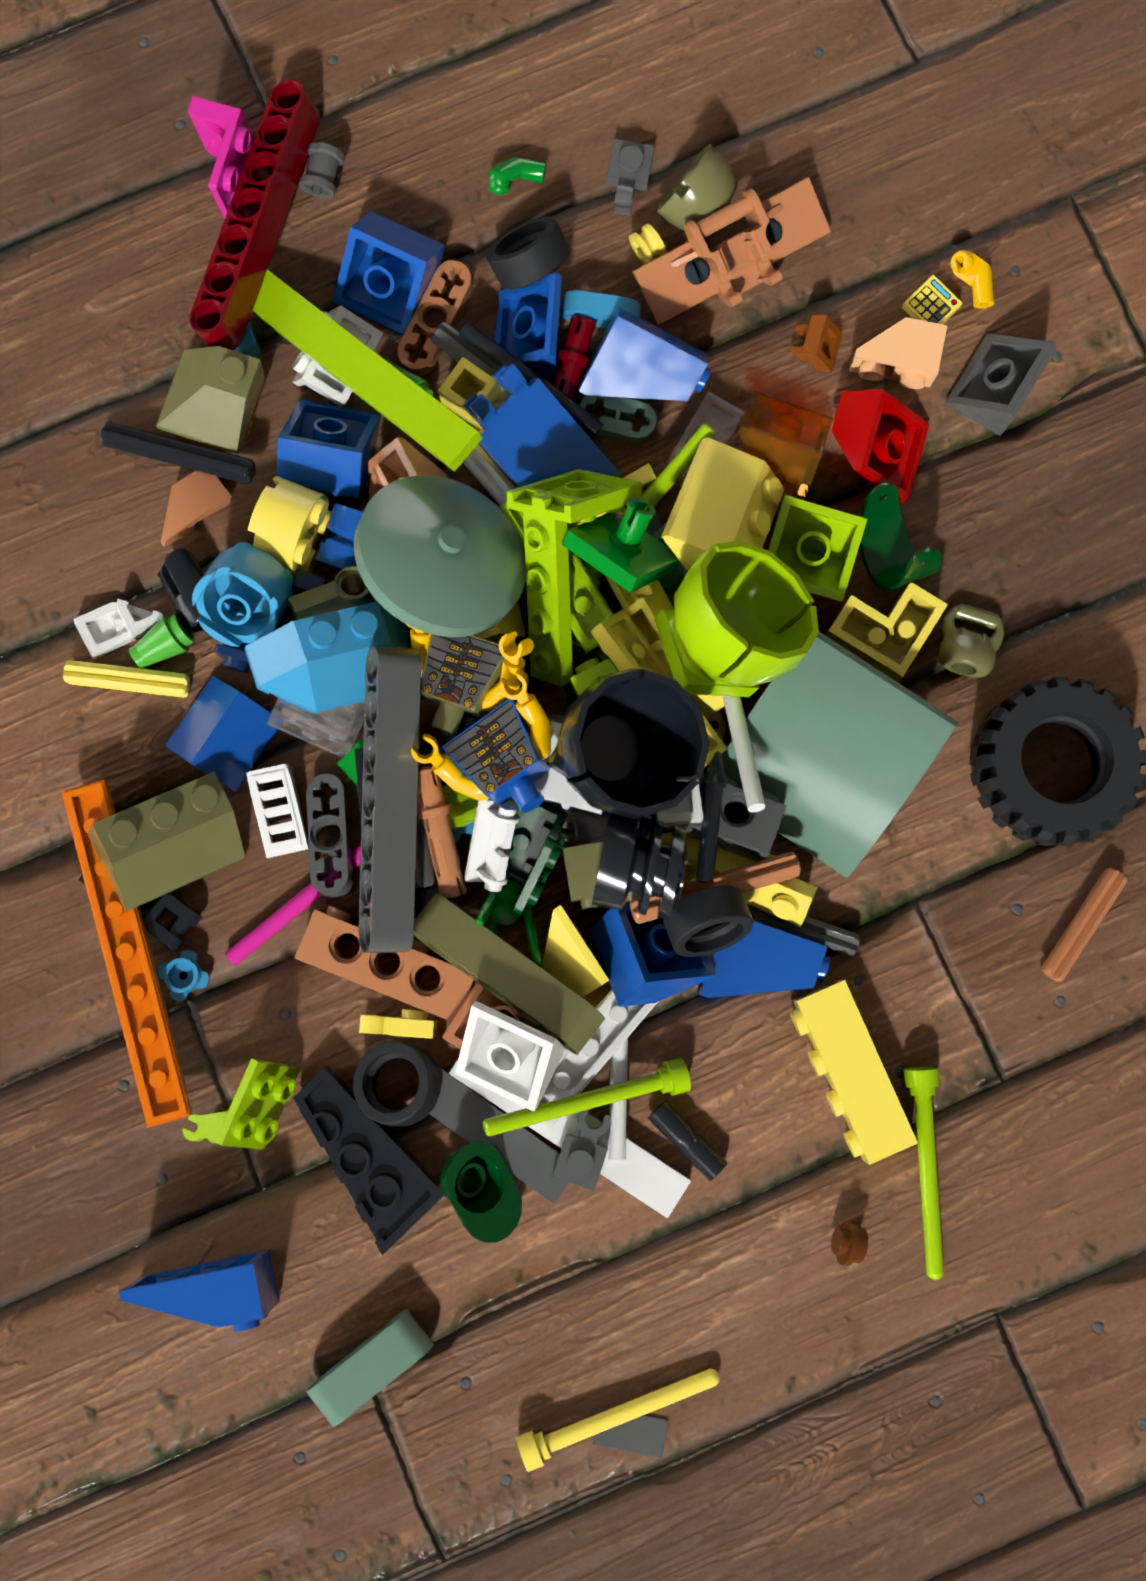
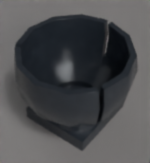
[546,668,710,820]

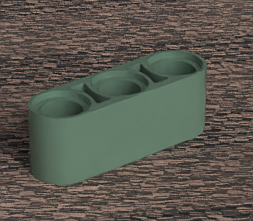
[306,1309,434,1427]

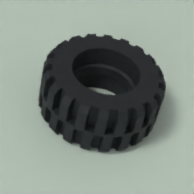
[970,677,1146,846]

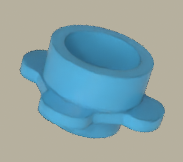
[158,950,210,1001]

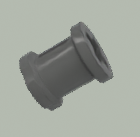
[299,142,345,199]

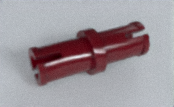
[553,315,597,401]

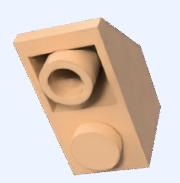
[849,317,947,389]

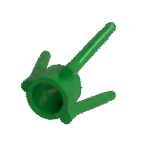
[476,879,542,966]

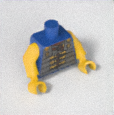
[411,670,551,813]

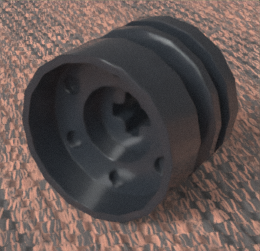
[592,813,688,920]

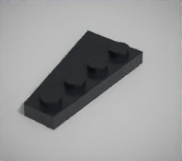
[293,1065,444,1256]

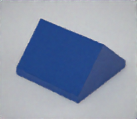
[495,272,563,377]
[165,676,284,792]

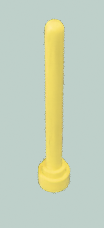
[516,1369,720,1472]

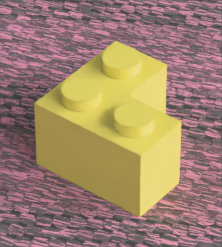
[825,582,948,682]

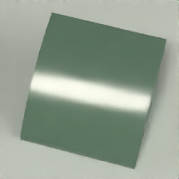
[721,632,958,879]

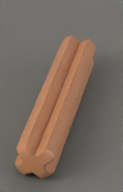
[1041,867,1128,982]

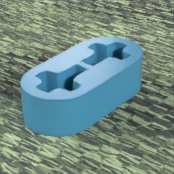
[561,290,642,329]

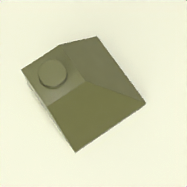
[156,346,265,455]

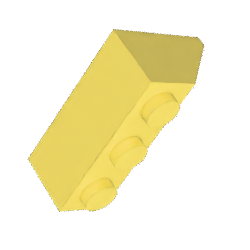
[661,438,784,571]

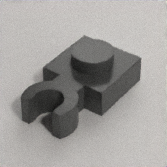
[552,1110,611,1191]

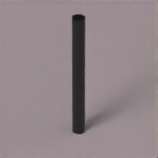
[459,321,604,437]

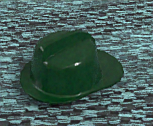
[440,1141,522,1243]

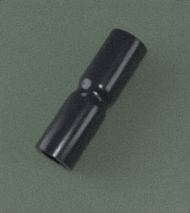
[647,1100,728,1181]

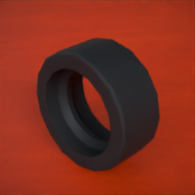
[486,216,570,290]
[663,886,754,957]
[353,1041,441,1126]

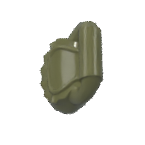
[938,603,1005,678]

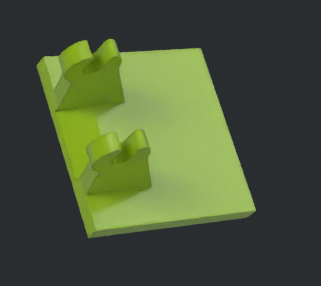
[182,1058,300,1150]

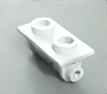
[464,799,520,892]

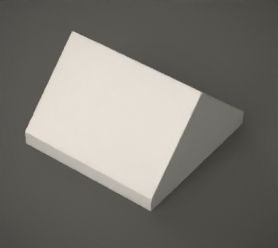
[455,1001,565,1111]

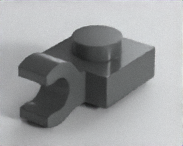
[607,139,654,216]

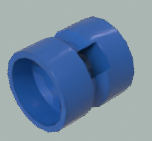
[315,503,363,570]

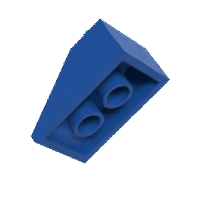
[119,1249,279,1332]

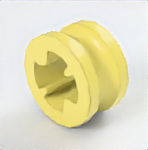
[629,224,667,264]

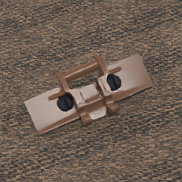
[632,177,831,325]

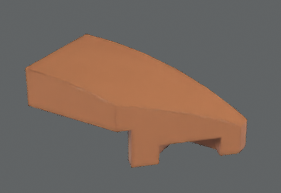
[161,471,232,547]

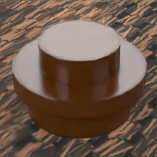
[831,1220,868,1266]

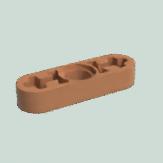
[398,260,472,376]

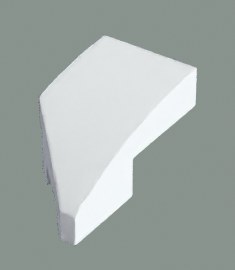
[74,599,163,660]

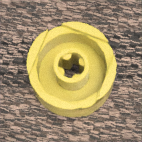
[245,476,332,574]

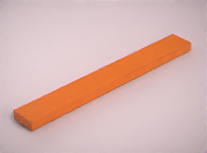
[61,779,193,1128]

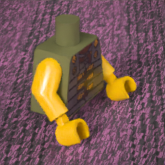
[406,624,534,736]

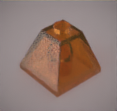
[738,391,833,497]

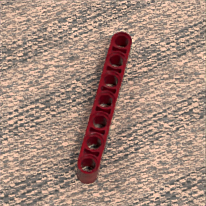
[189,79,320,351]

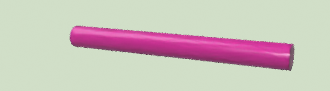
[225,844,361,966]

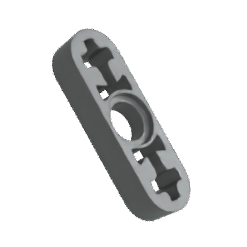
[306,773,354,899]

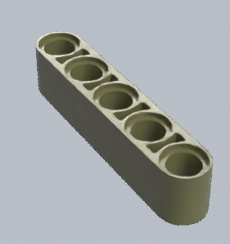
[414,893,605,1055]

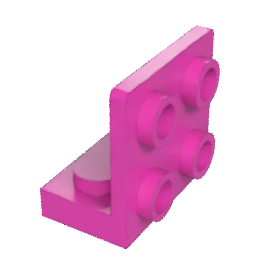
[188,96,254,219]

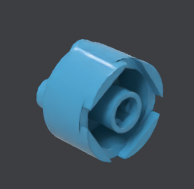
[192,542,294,647]

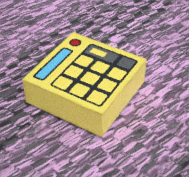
[902,275,963,324]

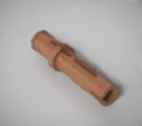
[417,765,467,898]

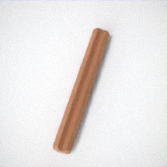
[630,852,801,924]

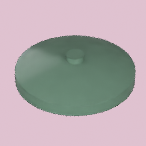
[354,475,527,637]

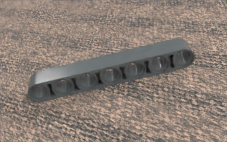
[359,646,421,953]

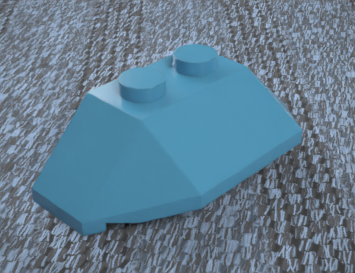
[244,601,412,714]

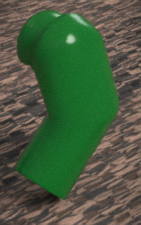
[487,157,547,195]

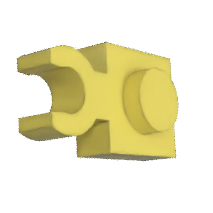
[359,1009,438,1039]

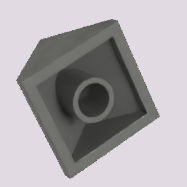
[946,333,1057,436]

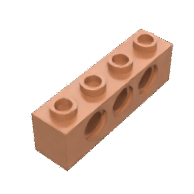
[294,906,475,1022]

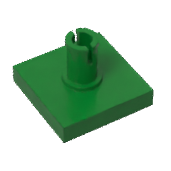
[562,498,680,593]

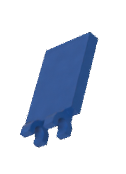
[462,364,620,488]

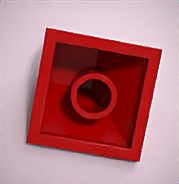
[831,389,930,502]

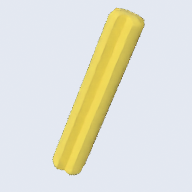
[63,660,190,698]

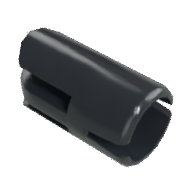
[158,548,204,633]

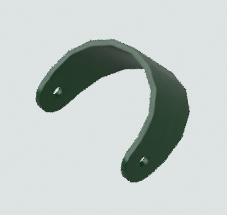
[860,482,941,592]

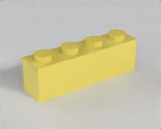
[790,980,918,1165]

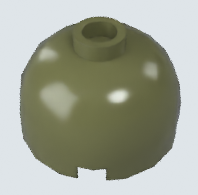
[657,144,736,231]

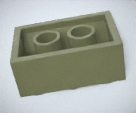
[88,771,245,912]

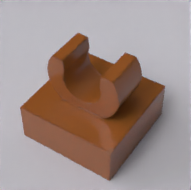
[790,314,843,372]

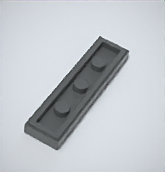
[429,1065,569,1204]

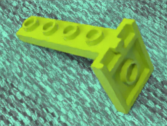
[507,469,642,686]

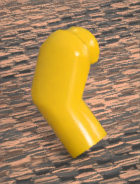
[950,250,995,309]

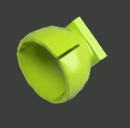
[654,540,819,697]

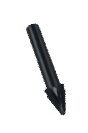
[696,751,728,884]

